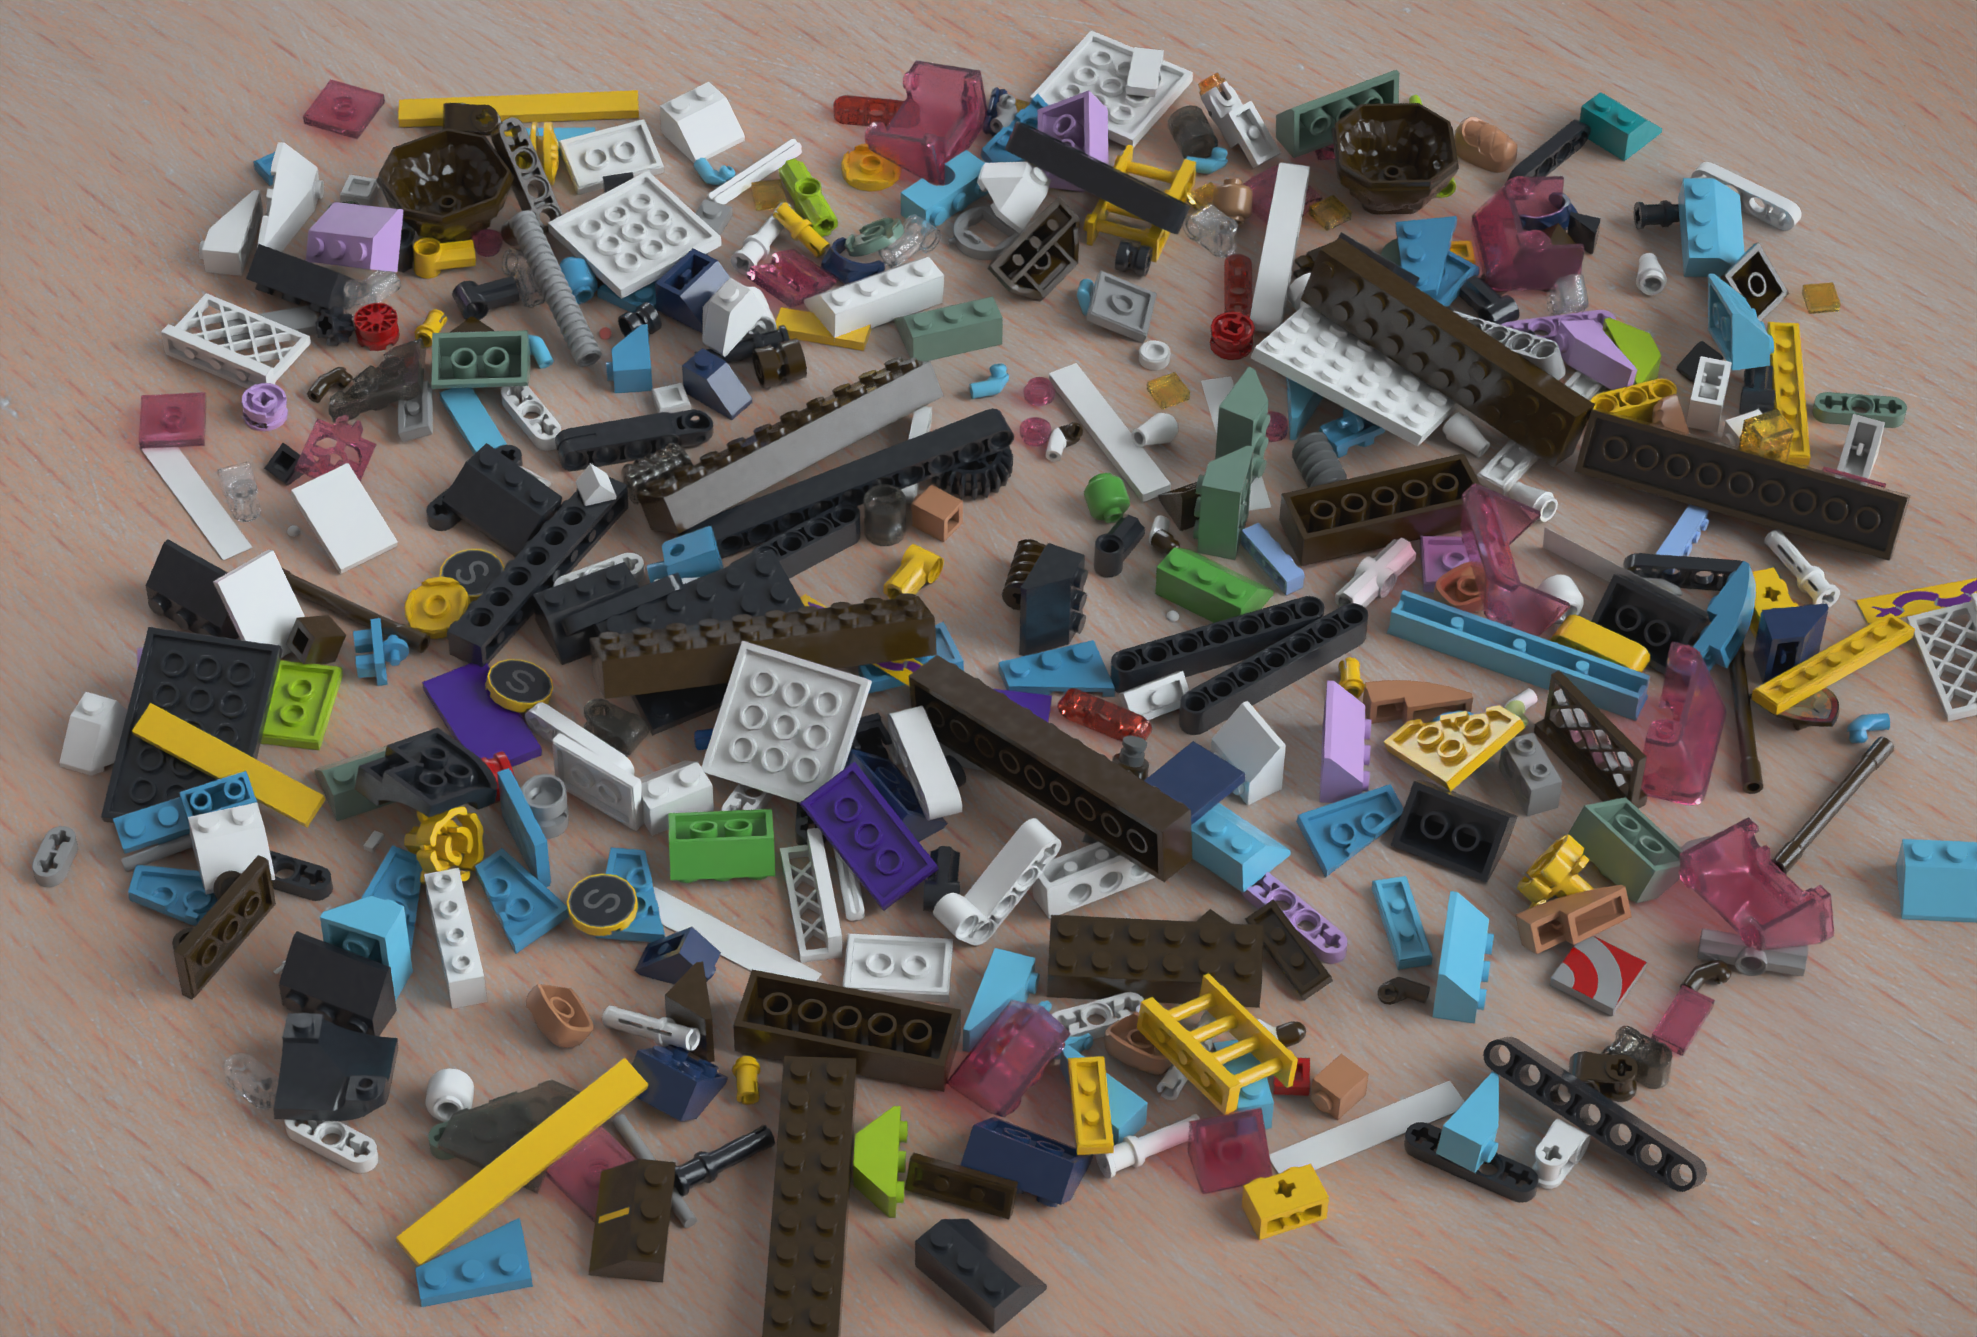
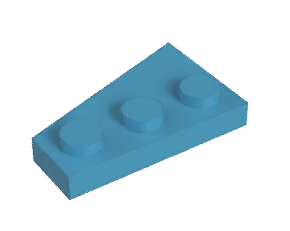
[475,848,570,954]
[128,865,218,926]
[415,1218,533,1307]

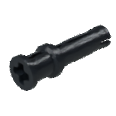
[1633,200,1680,229]
[694,325,790,363]
[674,1124,775,1197]

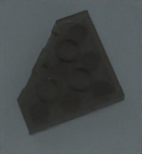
[328,338,426,423]
[437,1079,580,1194]

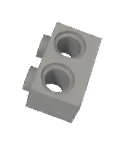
[1499,732,1562,817]

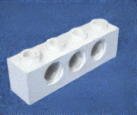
[1033,842,1155,919]
[424,868,487,1009]

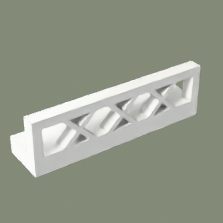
[780,828,842,963]

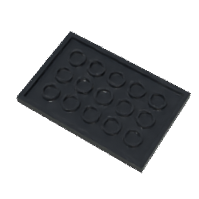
[593,549,804,736]
[101,627,283,823]

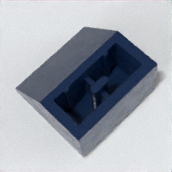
[655,248,730,334]
[1753,603,1829,684]
[632,1044,728,1121]

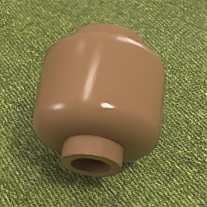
[1213,179,1253,225]

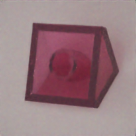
[1187,1107,1273,1194]

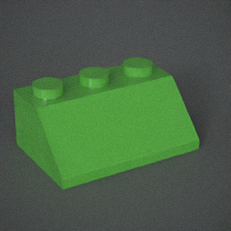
[1155,547,1274,623]
[668,809,775,883]

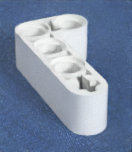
[888,706,962,821]
[933,818,1061,946]

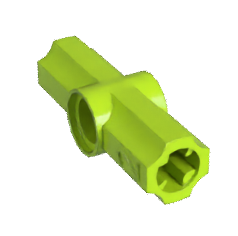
[779,158,838,237]

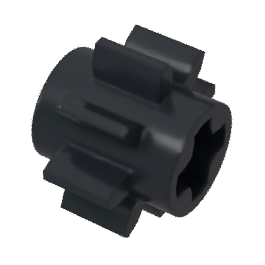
[315,306,355,346]

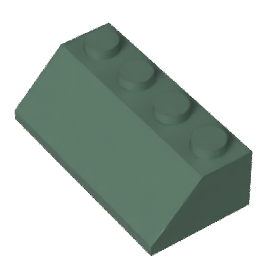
[1276,69,1400,158]

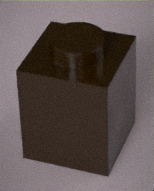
[286,615,346,664]

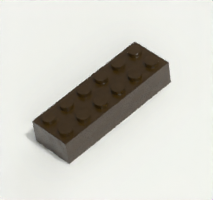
[1279,453,1488,566]
[1047,915,1263,1008]
[733,969,961,1092]

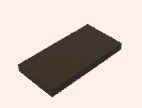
[173,855,276,1000]

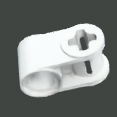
[1532,1119,1591,1189]

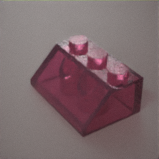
[947,1000,1071,1117]

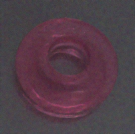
[472,229,503,257]
[1024,377,1055,406]
[1020,417,1052,447]

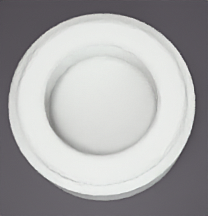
[1139,340,1170,370]

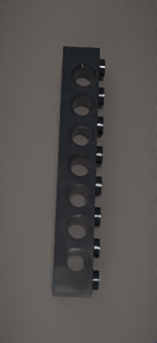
[447,477,628,667]

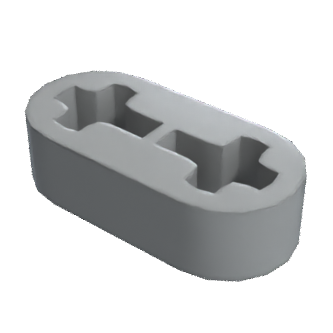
[32,826,78,887]

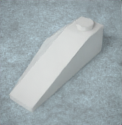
[257,142,324,252]

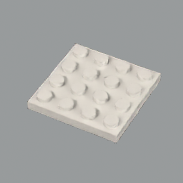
[1030,31,1193,148]
[548,171,721,299]
[702,641,872,803]

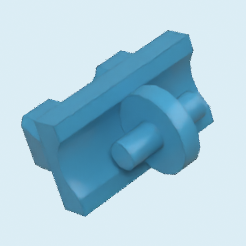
[1319,408,1385,458]
[353,618,409,686]

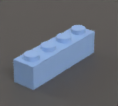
[1656,504,1710,574]
[1241,522,1305,595]

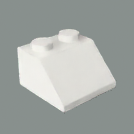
[660,82,745,163]
[1211,701,1286,805]
[639,760,714,836]
[188,803,275,895]

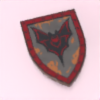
[1750,687,1840,731]

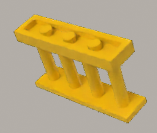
[1083,144,1196,262]
[1137,973,1298,1115]

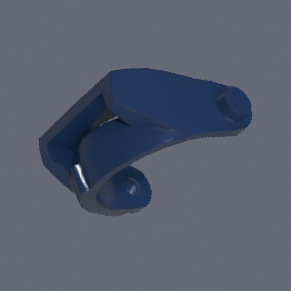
[1516,190,1578,233]
[821,237,885,285]

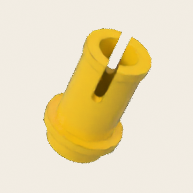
[414,309,447,347]
[1338,657,1365,699]
[732,1056,761,1105]

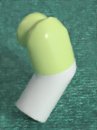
[1505,688,1538,726]

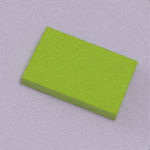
[261,660,343,750]

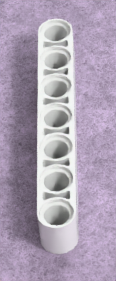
[1250,163,1310,333]

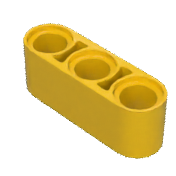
[1587,379,1677,424]
[1550,615,1651,673]

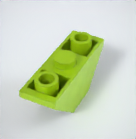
[1603,318,1661,385]
[853,1106,908,1218]

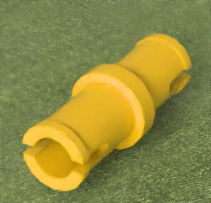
[773,202,830,258]

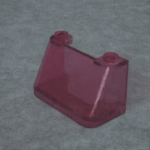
[865,60,987,186]
[1641,642,1727,805]
[1679,817,1834,951]

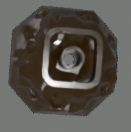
[1331,103,1459,215]
[376,128,514,243]

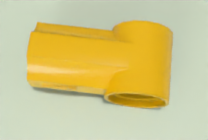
[413,237,476,279]
[883,544,944,599]

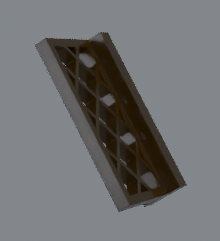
[1534,670,1648,809]

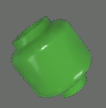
[1084,473,1130,523]

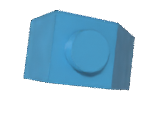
[606,324,653,393]

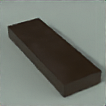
[1245,899,1333,1001]
[905,1153,1018,1219]

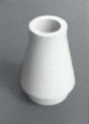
[1636,253,1667,295]
[1442,412,1490,458]
[1131,413,1178,447]
[1509,482,1558,522]

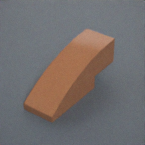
[1363,680,1473,725]
[1515,885,1632,954]

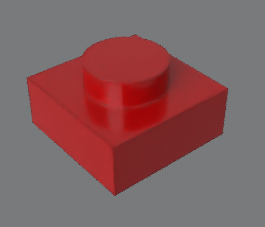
[1273,1058,1310,1096]

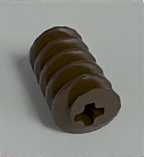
[1001,539,1046,610]

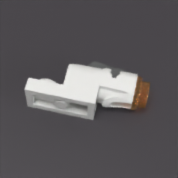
[1197,73,1281,169]

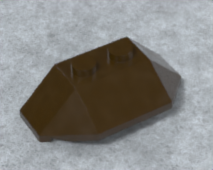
[987,196,1080,301]

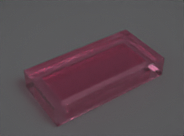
[1651,986,1715,1056]

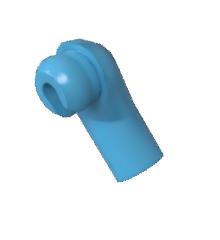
[1847,713,1890,744]

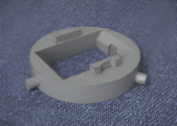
[948,206,1019,260]

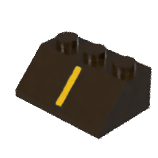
[589,1159,676,1283]

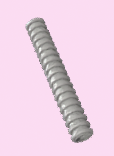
[509,210,602,367]

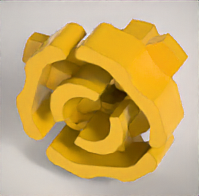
[404,806,485,885]
[1517,834,1594,910]

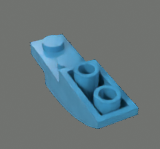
[1679,561,1756,688]
[113,771,257,854]

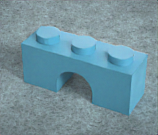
[901,150,988,233]

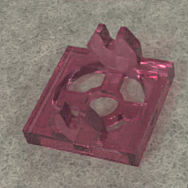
[294,415,377,481]

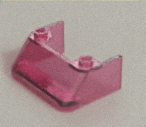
[1471,176,1584,291]
[1461,484,1571,637]

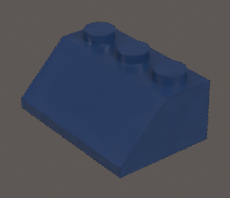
[844,749,948,842]
[960,1117,1094,1207]

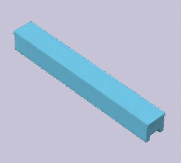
[1387,590,1650,721]

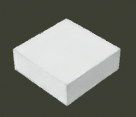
[340,175,379,206]
[651,383,691,413]

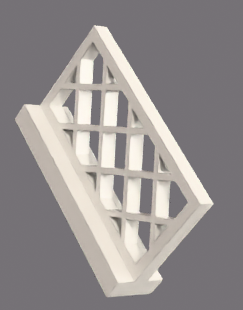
[161,293,311,389]
[1907,593,1977,722]

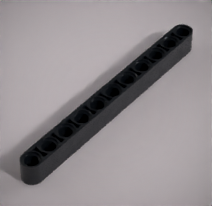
[676,408,1014,559]

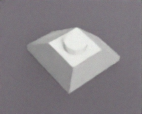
[977,162,1051,233]
[702,278,766,357]
[59,692,127,776]

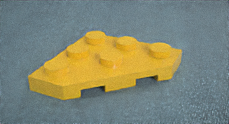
[1383,705,1525,791]

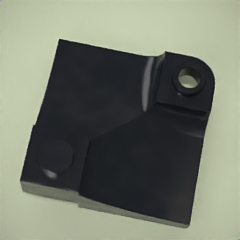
[355,727,498,817]
[273,1013,398,1121]

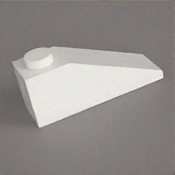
[199,190,263,276]

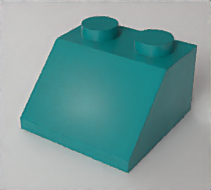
[1579,92,1662,161]

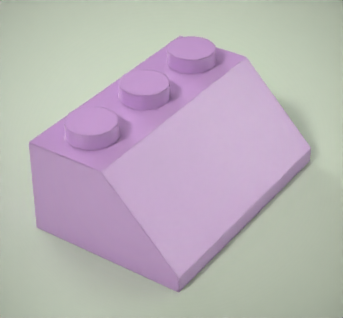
[1037,90,1109,192]
[306,202,403,272]
[1319,680,1371,803]

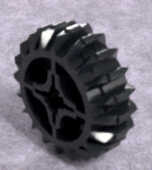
[931,446,1013,501]

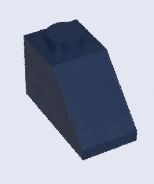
[682,348,752,420]
[634,926,721,985]

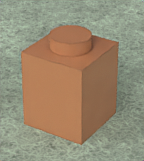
[911,485,963,542]
[1311,1053,1369,1120]

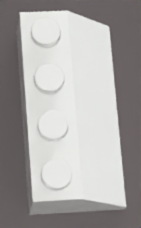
[804,257,944,340]

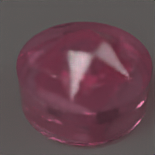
[1266,411,1288,442]

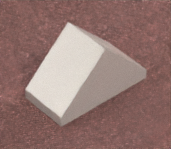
[1836,414,1885,483]

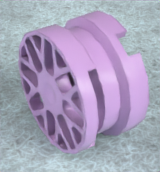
[242,383,288,431]

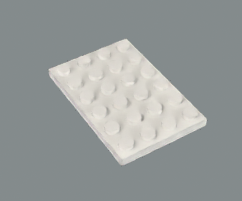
[1251,306,1460,447]

